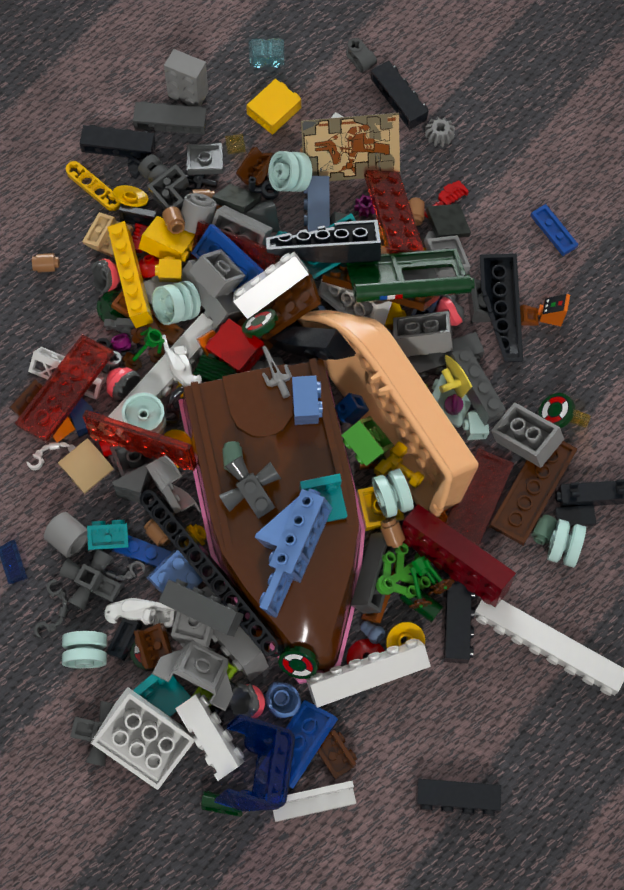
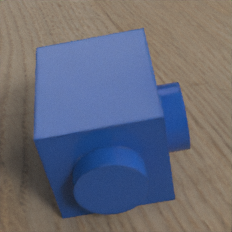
[335,393,369,424]

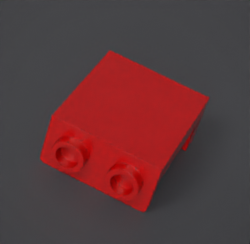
[205,319,265,373]

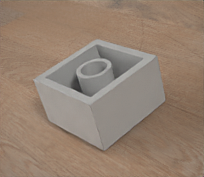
[189,249,246,298]

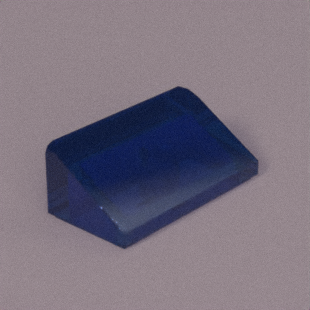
[0,539,28,585]

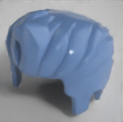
[265,681,301,718]

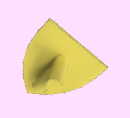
[439,355,473,399]

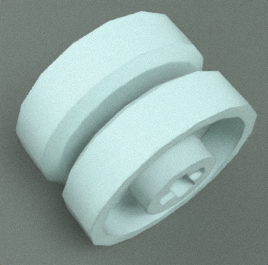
[268,151,312,192]
[122,393,166,442]
[372,469,414,519]
[547,519,586,568]
[62,631,107,668]

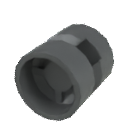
[138,154,168,183]

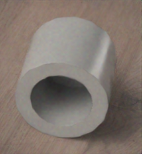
[181,193,217,235]
[44,512,88,558]

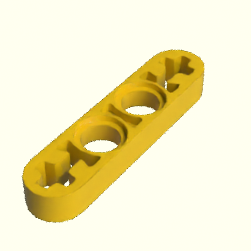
[65,161,121,211]

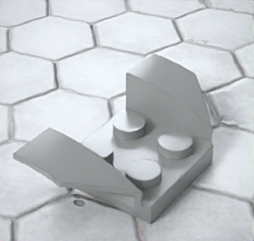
[422,231,471,295]
[146,455,201,513]
[171,585,225,652]
[152,641,233,711]

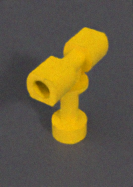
[374,441,425,488]

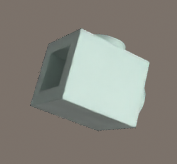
[462,410,489,440]

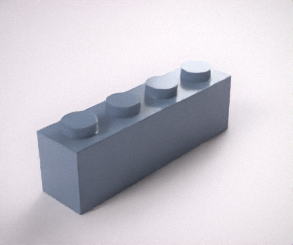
[304,176,330,232]

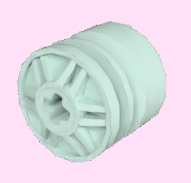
[152,281,201,325]

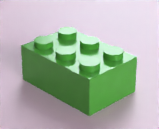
[341,416,394,466]

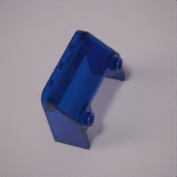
[214,714,295,812]

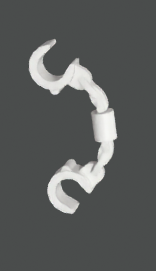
[27,442,76,470]

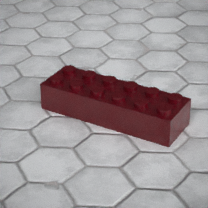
[402,504,516,607]

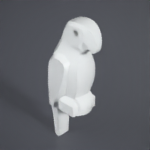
[162,335,202,387]
[104,598,176,625]

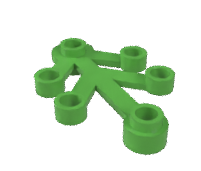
[376,543,431,599]

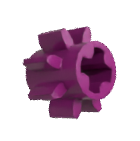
[354,194,376,218]

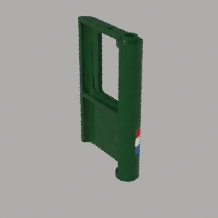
[346,248,475,302]

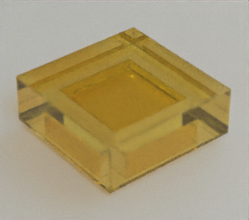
[225,134,246,154]
[570,410,591,428]

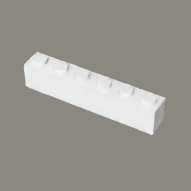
[306,639,431,708]

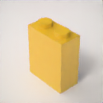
[246,78,301,135]
[138,216,197,262]

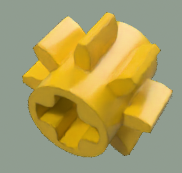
[184,524,207,546]

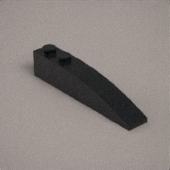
[266,220,381,263]
[479,253,523,362]
[268,326,356,360]

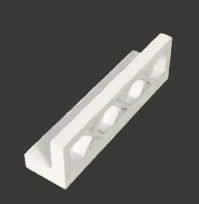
[28,347,108,400]
[271,781,356,822]

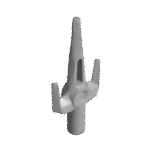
[262,346,292,398]

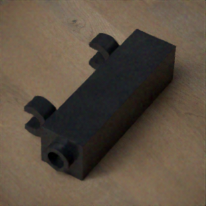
[555,479,624,507]

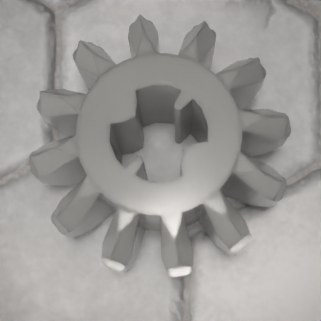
[425,116,455,147]

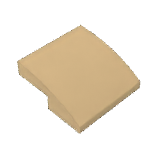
[82,212,134,258]
[58,438,114,494]

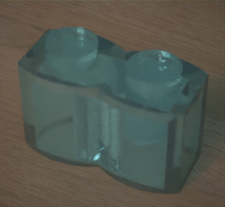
[249,38,285,68]

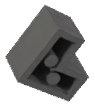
[147,164,189,212]

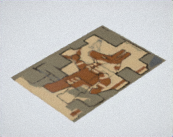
[301,113,400,181]

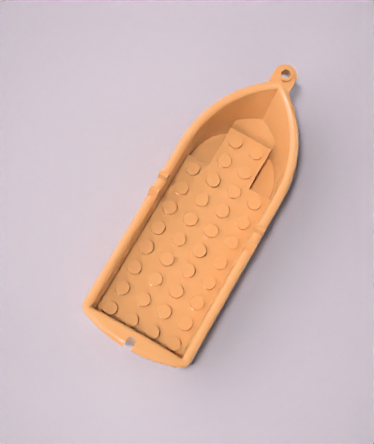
[297,310,478,517]

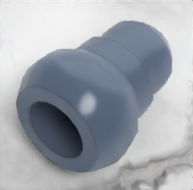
[360,621,385,644]

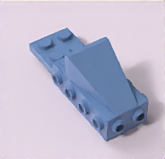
[255,489,332,618]

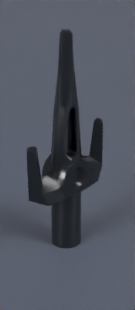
[186,174,218,191]

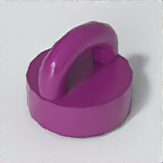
[111,333,131,353]
[444,394,464,415]

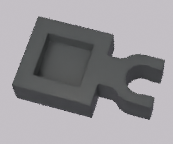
[104,318,134,335]

